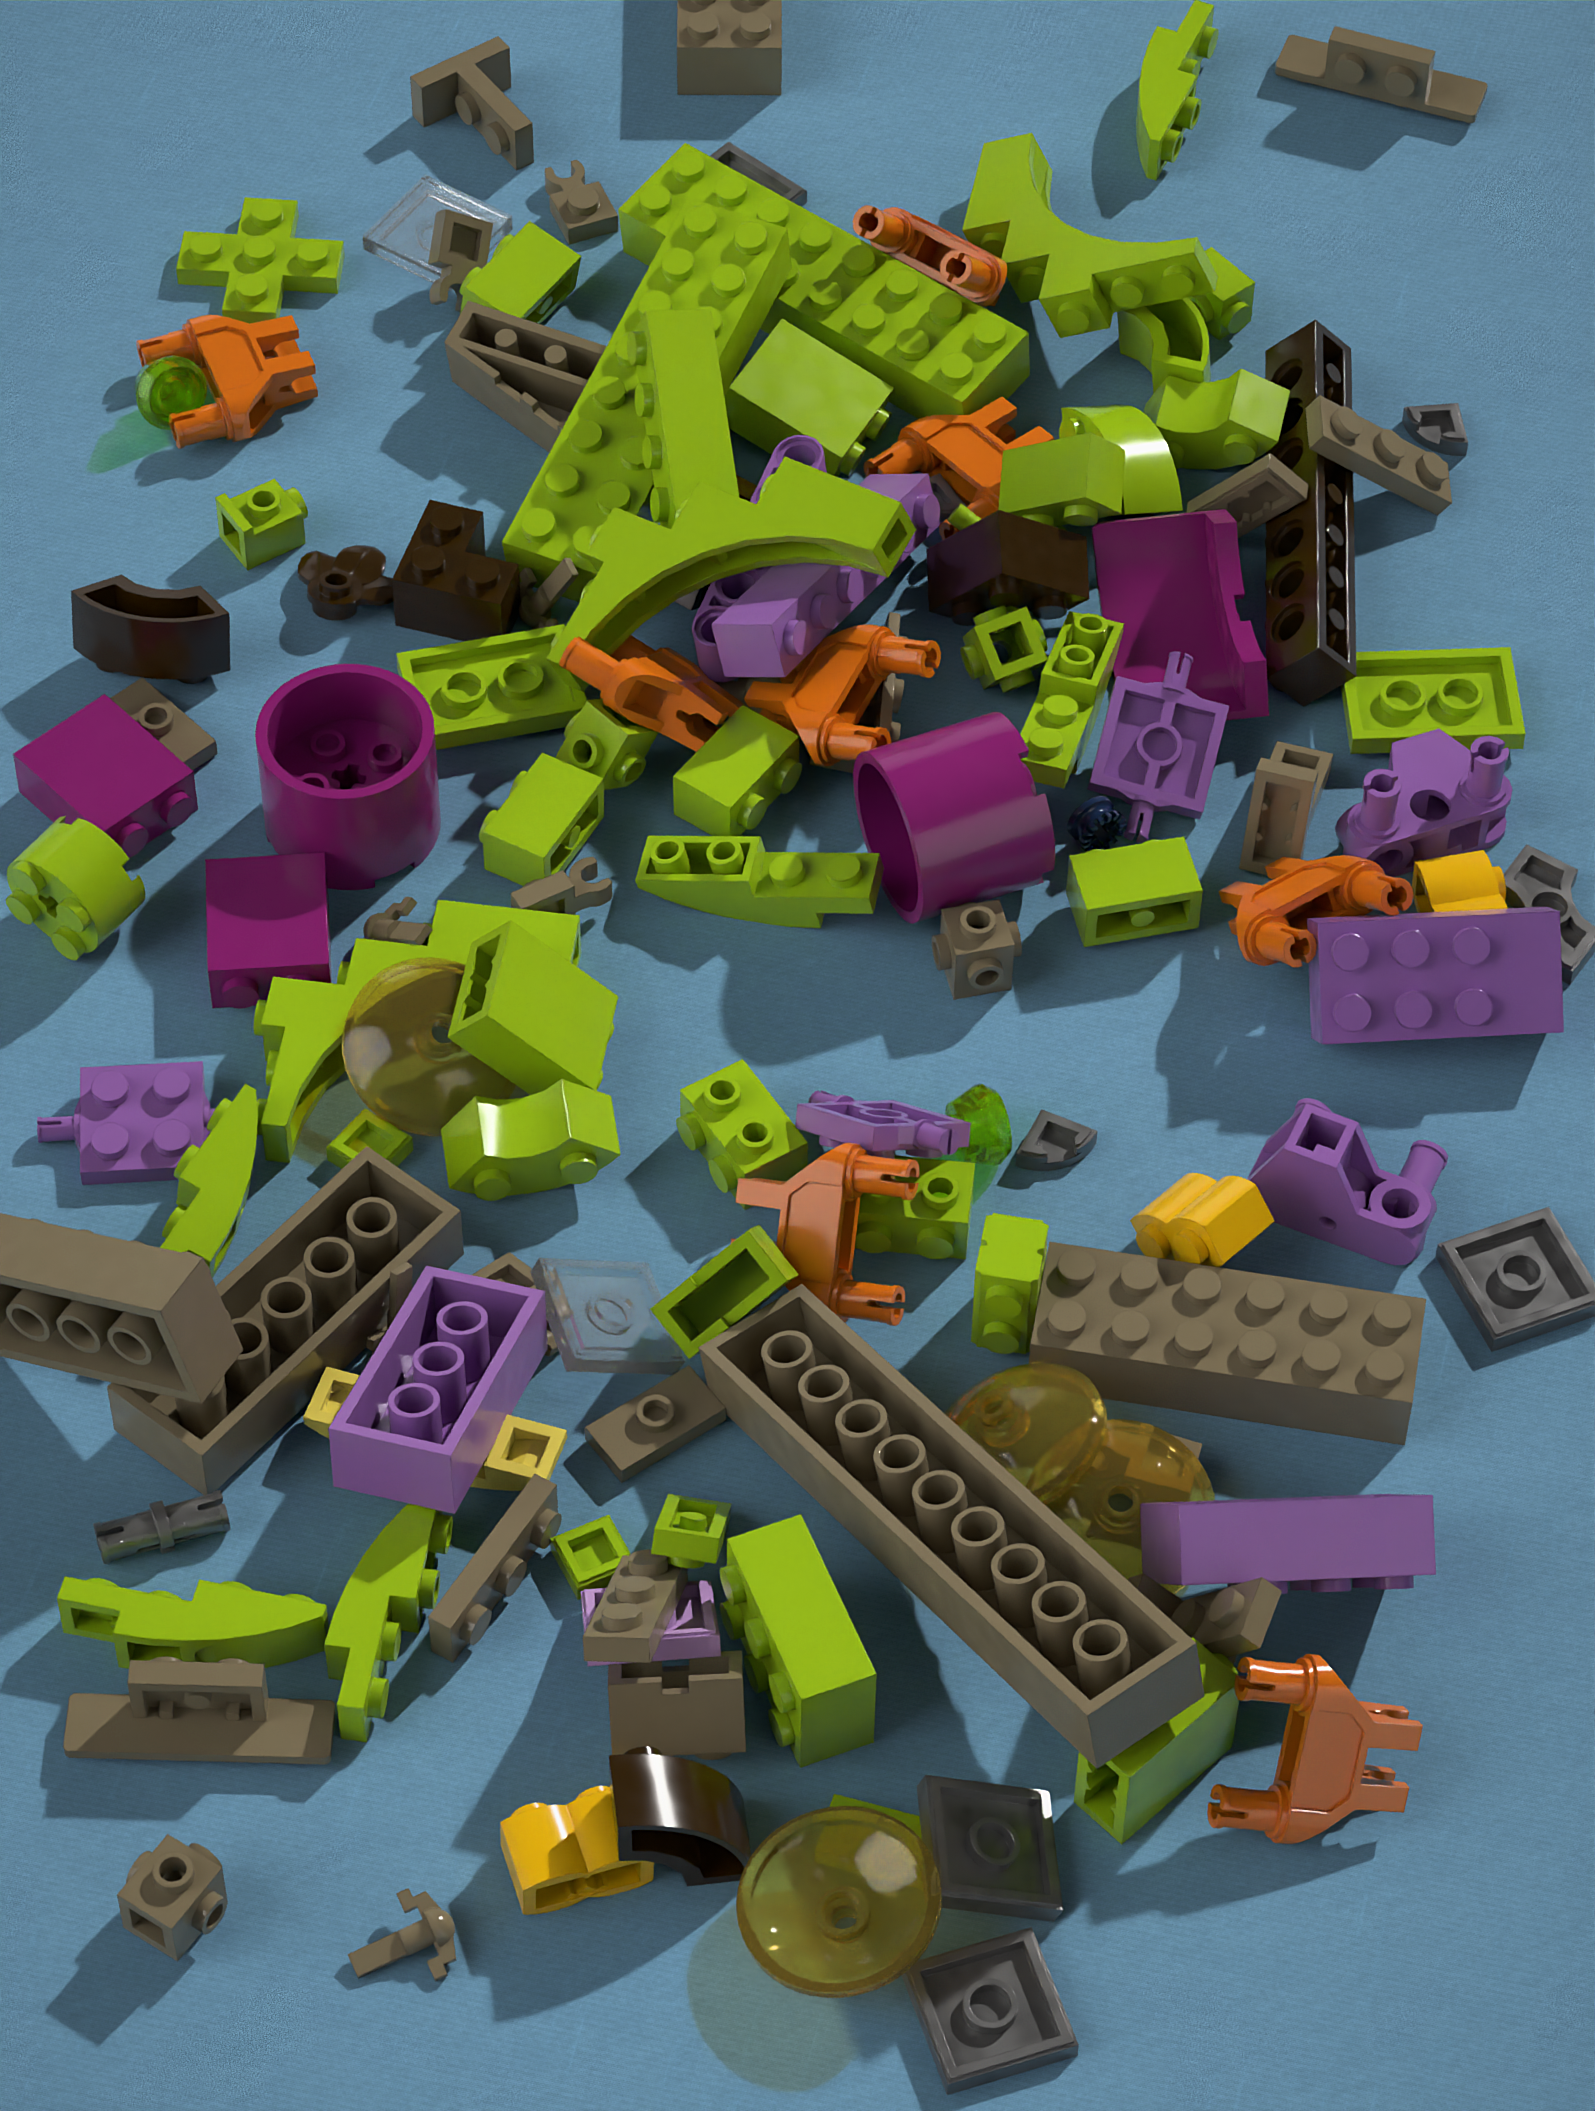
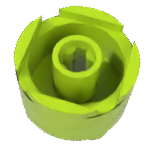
[6,816,145,960]

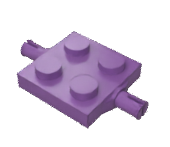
[1087,651,1229,843]
[37,1061,215,1185]
[795,1090,971,1159]

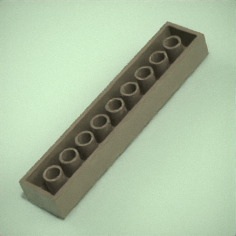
[698,1284,1205,1768]

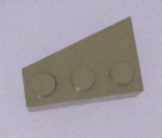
[444,301,606,453]

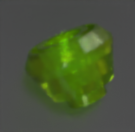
[134,356,207,430]
[945,1083,1012,1166]

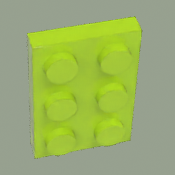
[396,624,587,750]
[1340,647,1526,754]

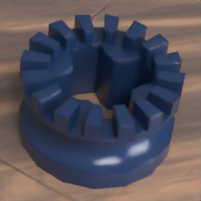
[1067,796,1127,852]

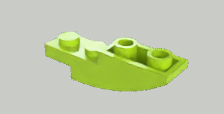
[1136,0,1219,181]
[1020,611,1124,789]
[635,835,884,928]
[160,1083,258,1278]
[324,1503,453,1742]
[57,1576,329,1669]

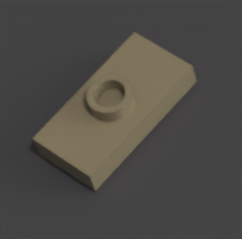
[1186,453,1308,538]
[110,677,218,770]
[585,1365,726,1483]

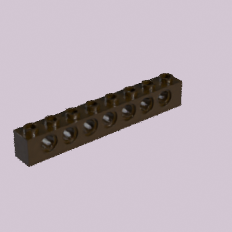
[1265,319,1357,707]

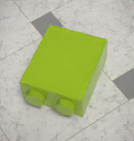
[725,319,894,477]
[447,920,618,1095]
[1074,1637,1239,1845]

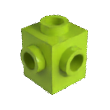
[960,605,1048,693]
[555,698,659,790]

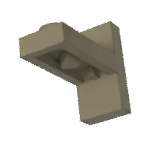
[410,36,534,171]
[1239,741,1333,875]
[1128,1573,1282,1665]

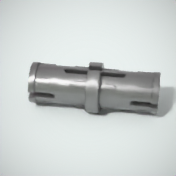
[93,1490,230,1564]

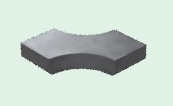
[1504,844,1595,985]

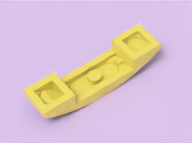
[303,1367,567,1491]

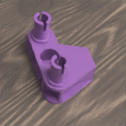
[1335,728,1512,877]
[1247,1098,1448,1265]

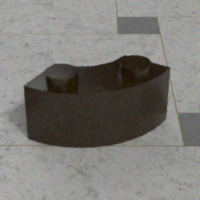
[71,574,230,684]
[609,1746,754,1887]

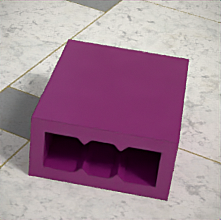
[13,694,198,858]
[205,852,332,1009]

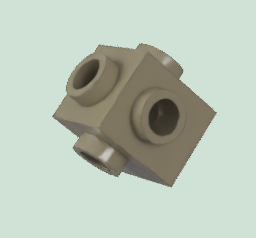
[932,899,1022,1000]
[117,1834,228,1962]

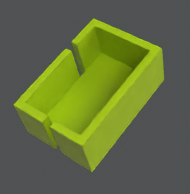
[719,1514,877,1768]

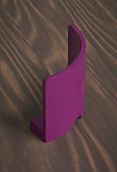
[1092,509,1269,721]

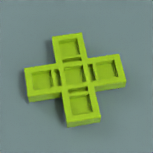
[176,197,345,324]

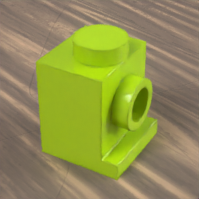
[1189,247,1255,340]
[215,478,308,571]

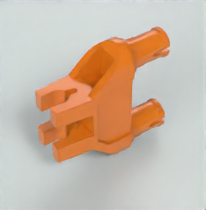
[852,205,1007,307]
[136,315,318,449]
[863,396,1054,540]
[744,624,941,766]
[559,635,746,752]
[1218,855,1413,968]
[731,1142,920,1326]
[1207,1654,1423,1844]

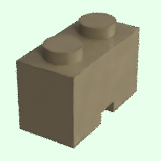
[608,1650,746,1760]

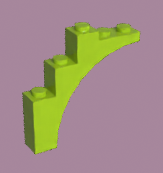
[962,132,1218,338]
[546,457,916,692]
[253,900,581,1163]

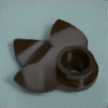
[298,545,394,621]

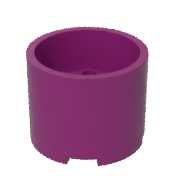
[255,664,441,890]
[853,712,1055,924]

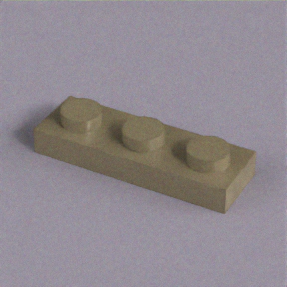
[1306,395,1452,516]
[428,1474,562,1663]
[583,1549,688,1663]

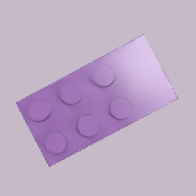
[1307,907,1564,1044]
[328,1266,548,1514]
[1140,1494,1436,1594]

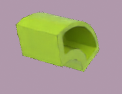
[1117,297,1211,394]
[1143,368,1290,470]
[1059,404,1183,516]
[441,1079,621,1201]

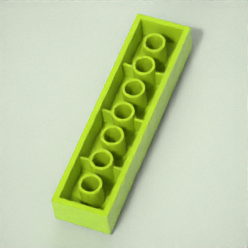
[618,143,1030,419]
[502,197,792,602]

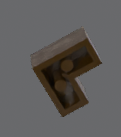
[392,500,521,641]
[926,510,1090,626]

